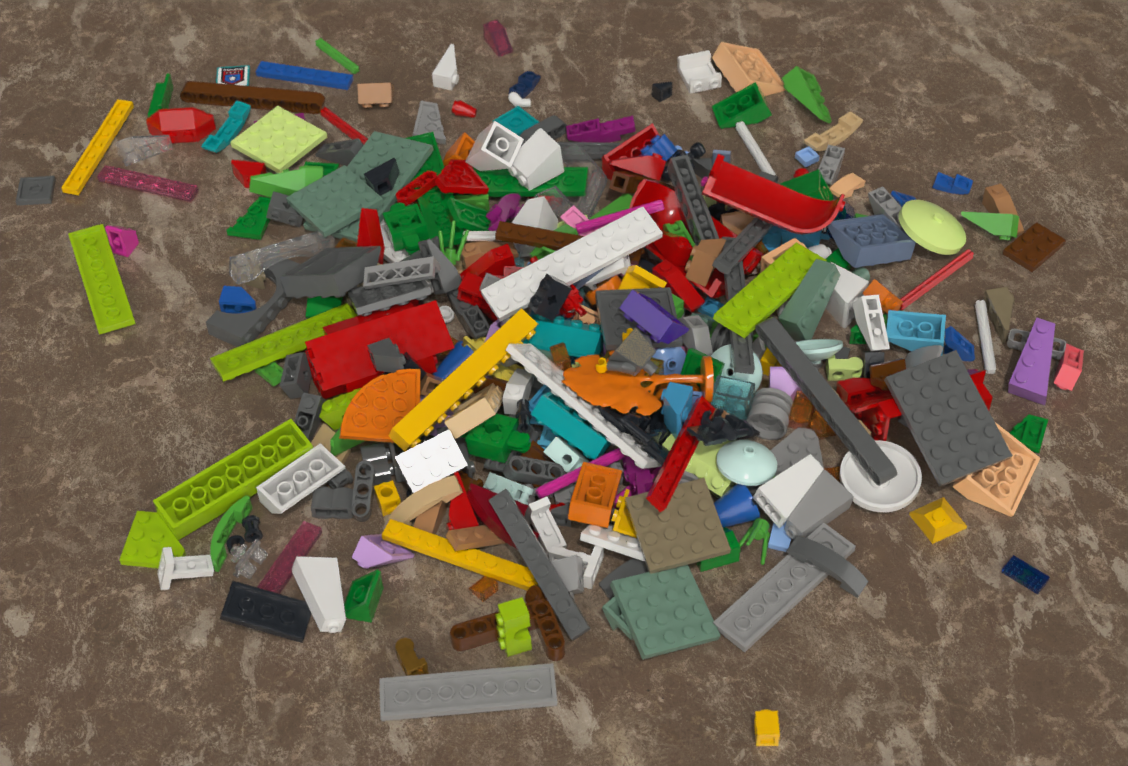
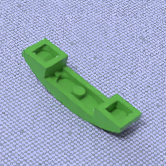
[210,496,253,572]

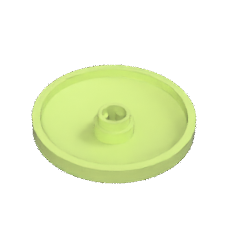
[898,200,966,255]

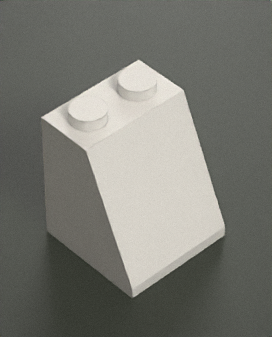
[465,121,524,171]
[508,128,564,191]
[512,196,558,258]
[826,262,869,329]

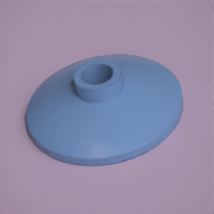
[651,347,686,375]

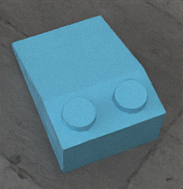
[886,310,946,356]

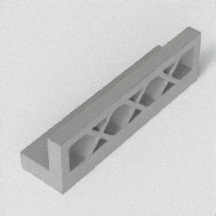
[363,256,441,289]

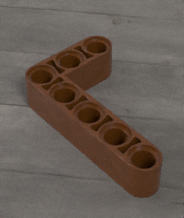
[450,599,565,661]

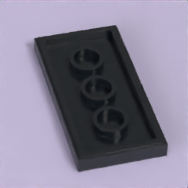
[220,580,311,643]

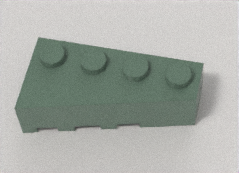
[779,259,840,341]

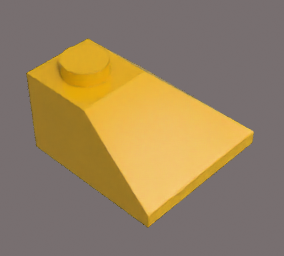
[909,497,967,544]

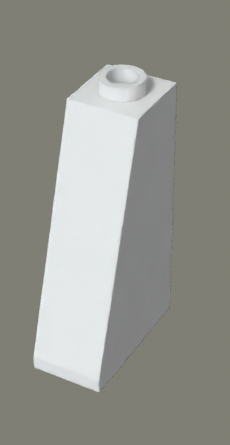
[753,454,824,528]
[292,557,346,633]

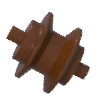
[525,585,548,603]

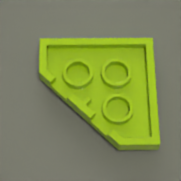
[119,511,186,569]

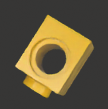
[374,480,401,516]
[754,709,780,746]

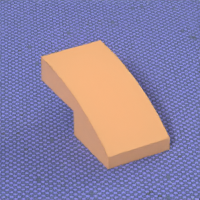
[830,173,866,199]

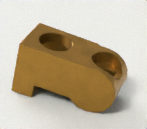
[395,638,429,676]

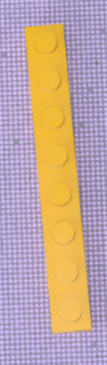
[61,99,134,195]
[382,519,539,591]

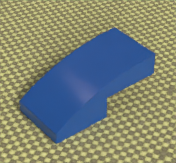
[932,172,973,194]

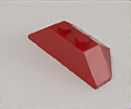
[146,107,216,144]

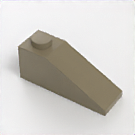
[984,287,1014,343]

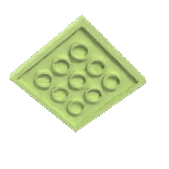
[231,106,327,173]

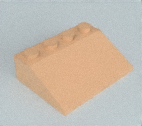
[712,42,786,96]
[952,422,1040,517]

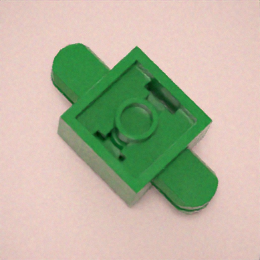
[383,203,429,255]
[460,413,531,463]

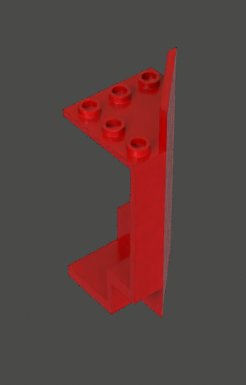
[305,300,455,399]
[845,369,993,441]

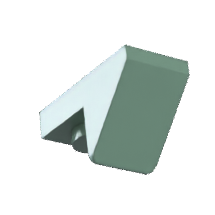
[602,596,633,640]

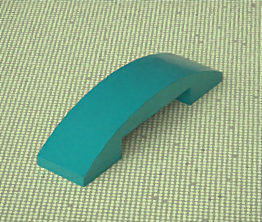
[201,101,251,153]

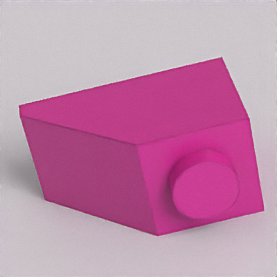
[105,225,139,257]

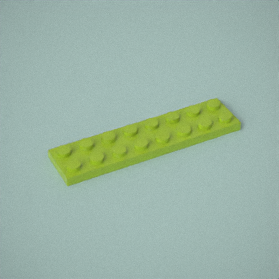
[68,224,135,335]
[713,242,827,339]
[210,303,358,382]

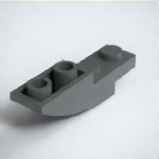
[446,288,490,339]

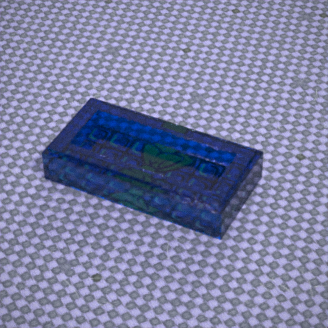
[1001,555,1050,594]

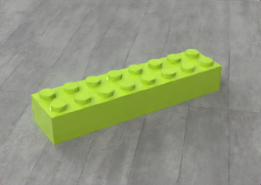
[153,419,313,541]

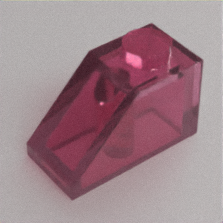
[483,20,513,57]

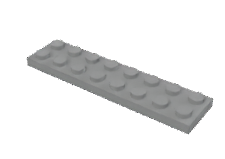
[713,522,856,652]
[380,663,557,721]

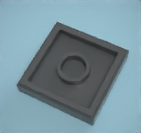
[16,176,56,206]

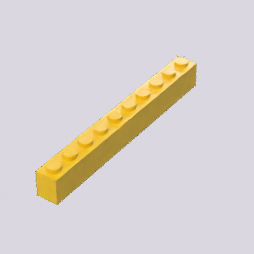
[388,308,538,452]

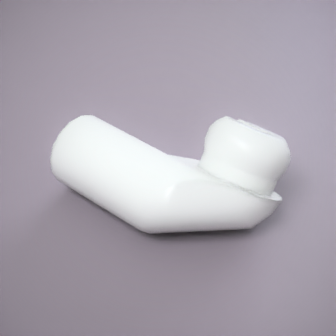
[508,92,531,107]

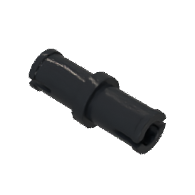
[516,399,532,433]

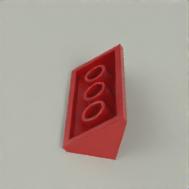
[602,123,660,180]

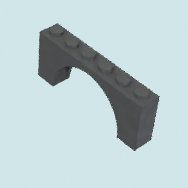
[206,252,300,347]

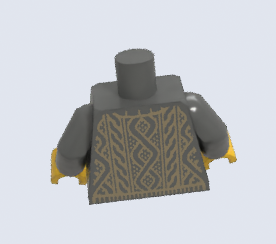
[595,328,659,376]

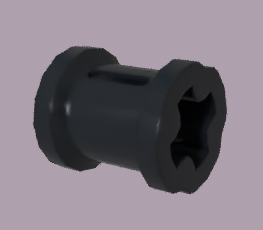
[242,515,263,542]

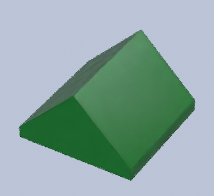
[344,569,384,623]

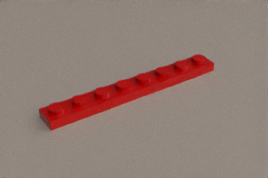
[646,396,715,512]

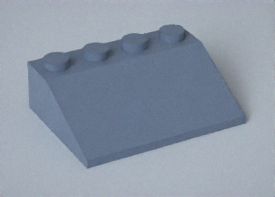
[828,214,916,268]

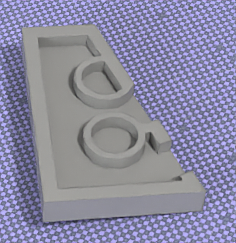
[413,101,446,145]

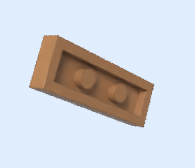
[446,525,505,551]

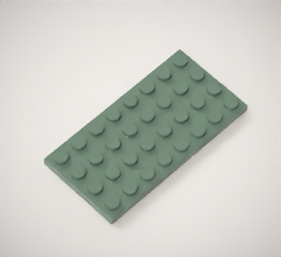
[303,131,434,243]

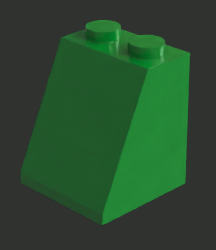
[780,169,833,201]

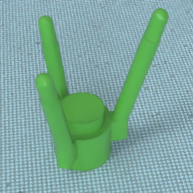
[438,220,469,265]
[739,518,771,565]

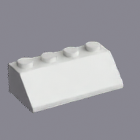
[256,443,345,514]

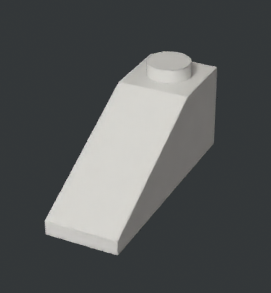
[432,44,459,90]
[852,295,890,352]
[502,368,535,415]

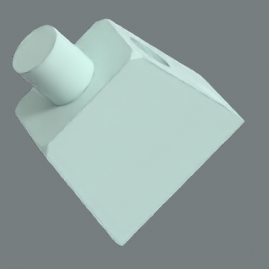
[544,437,589,473]

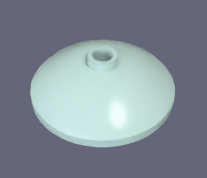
[796,339,843,364]
[711,344,763,402]
[716,440,777,486]

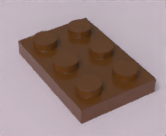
[1003,222,1066,272]

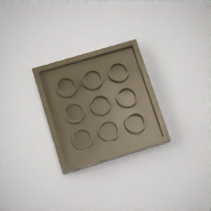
[625,478,731,574]

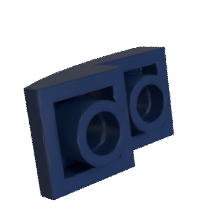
[509,71,541,99]

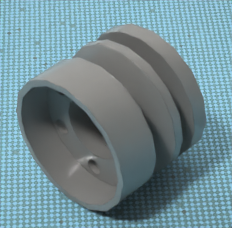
[746,388,794,440]

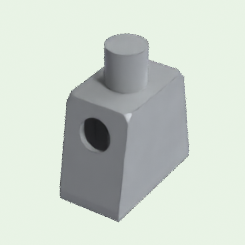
[551,555,584,601]

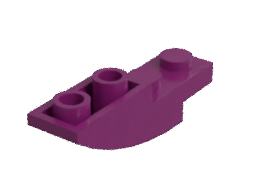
[566,116,636,143]
[486,193,521,231]
[622,455,653,495]

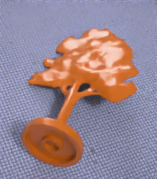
[562,350,714,416]

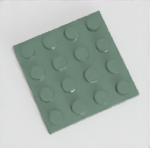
[286,165,384,237]
[610,564,721,660]

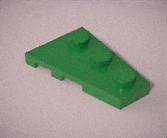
[226,196,271,240]

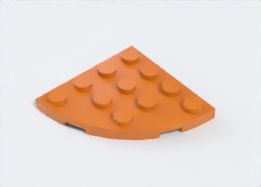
[339,369,420,443]

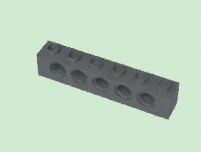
[667,155,719,246]

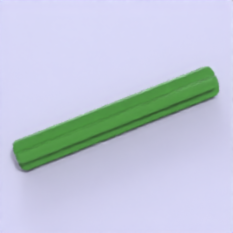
[315,38,360,74]

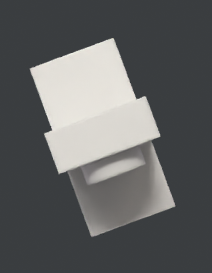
[525,497,567,555]
[549,545,604,589]
[158,547,214,590]

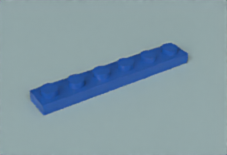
[256,61,353,90]

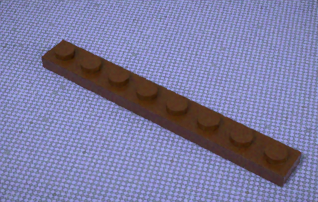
[495,221,642,266]

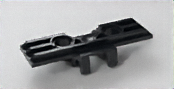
[599,406,670,465]
[686,409,761,446]

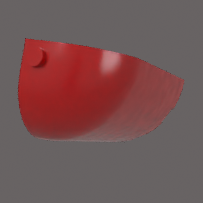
[701,154,846,234]
[629,179,764,298]

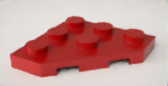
[435,159,489,195]

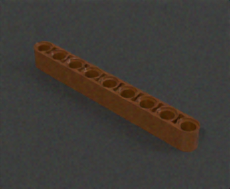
[180,81,326,114]

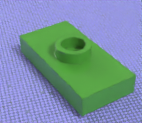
[254,361,283,387]

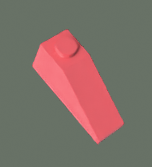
[1054,343,1084,391]

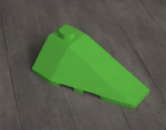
[782,66,832,124]
[249,166,323,197]

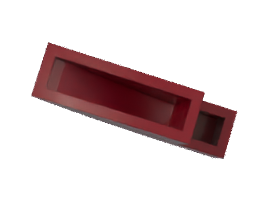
[467,483,540,550]

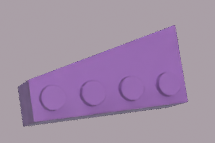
[1008,318,1055,405]

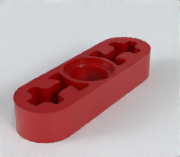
[396,171,437,206]

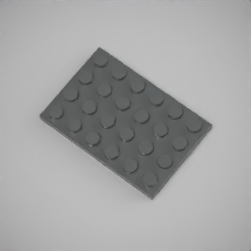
[884,350,1013,487]

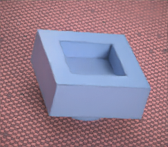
[795,146,819,167]

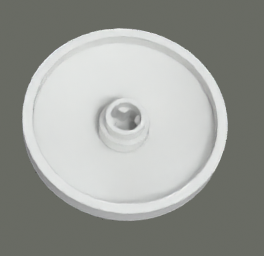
[839,440,922,512]

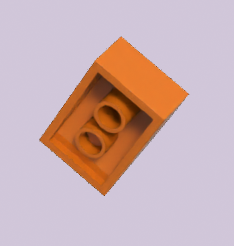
[568,462,623,528]

